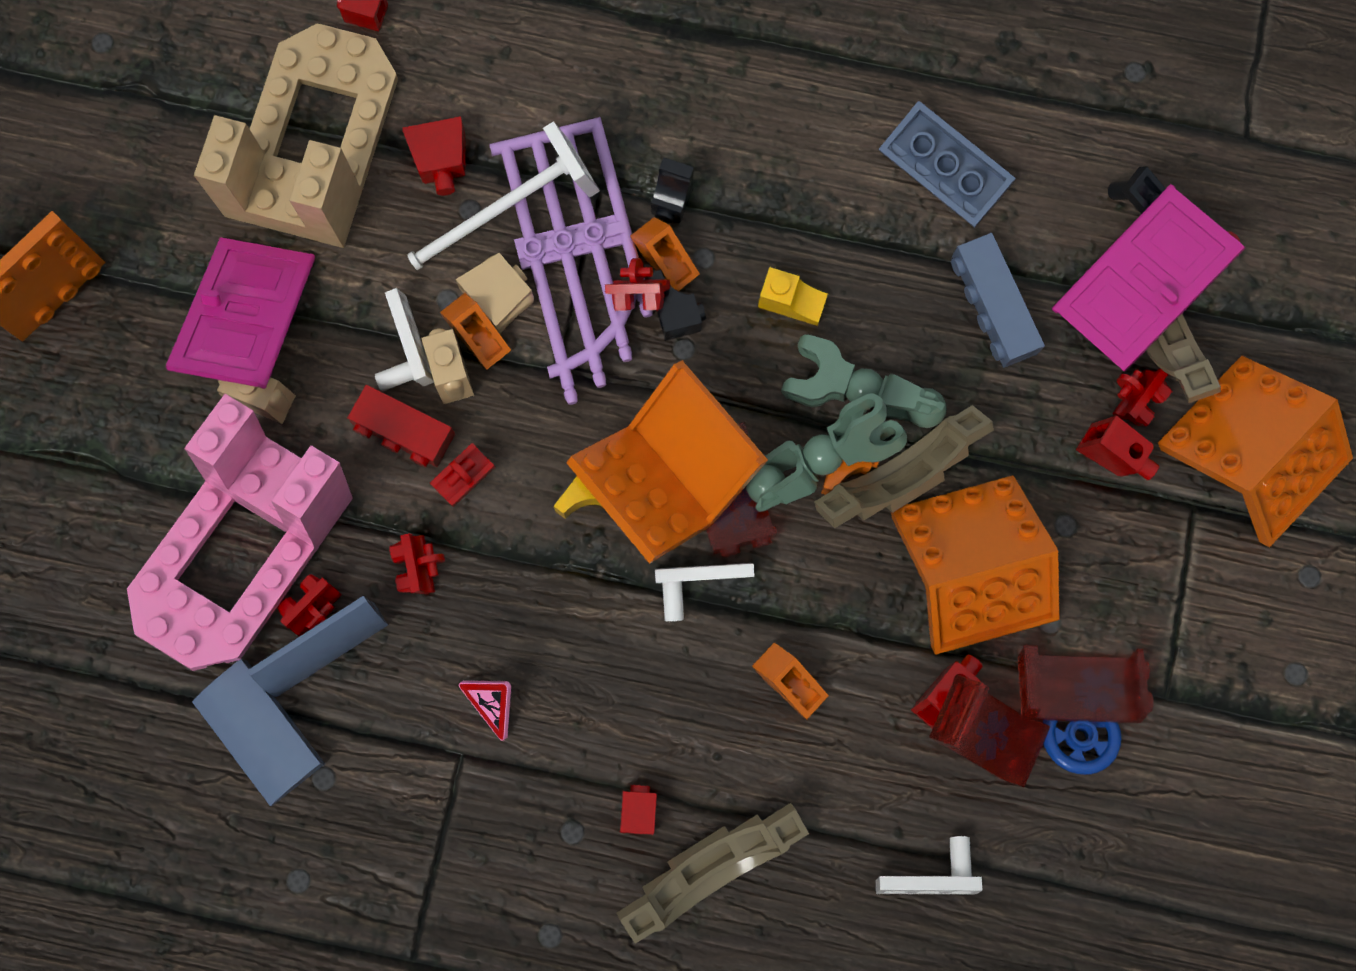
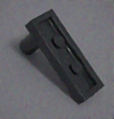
[1108,166,1166,214]

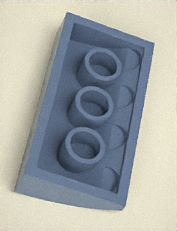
[878,101,1016,228]
[247,596,388,697]
[192,659,325,806]

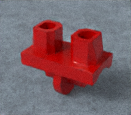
[605,258,670,311]
[1112,368,1173,426]
[430,443,495,507]
[389,533,445,594]
[277,574,342,637]

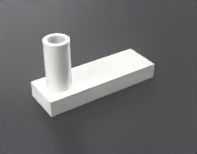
[375,288,434,392]
[655,563,754,621]
[876,836,982,894]

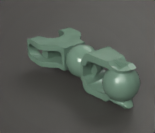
[781,334,947,428]
[746,393,907,512]

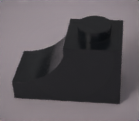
[651,157,694,223]
[649,270,706,341]

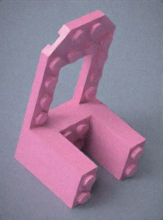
[127,394,353,671]

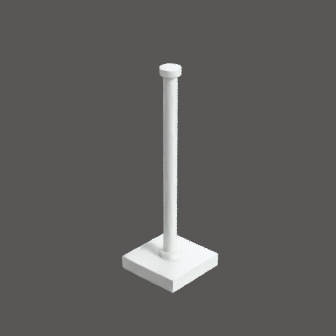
[407,121,600,270]

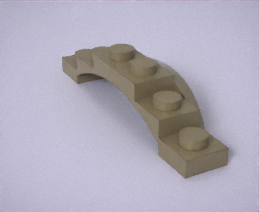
[1117,238,1221,403]
[814,405,994,528]
[617,803,809,944]

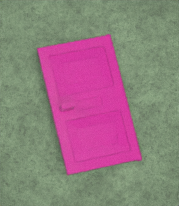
[1052,184,1245,372]
[166,237,315,389]

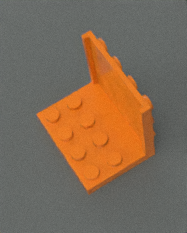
[0,211,106,342]
[1158,356,1353,548]
[567,360,768,564]
[891,475,1059,655]

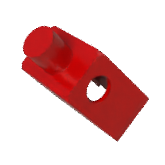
[402,117,466,196]
[1076,416,1159,480]
[911,655,983,731]

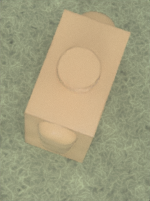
[456,253,534,334]
[421,328,474,404]
[217,377,296,424]

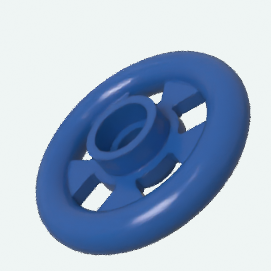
[1042,696,1121,775]

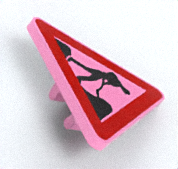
[459,681,511,741]

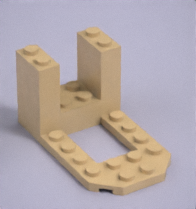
[194,23,398,248]

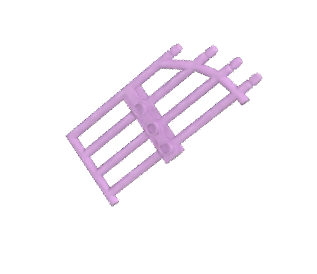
[489,117,653,405]

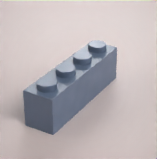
[951,233,1045,368]

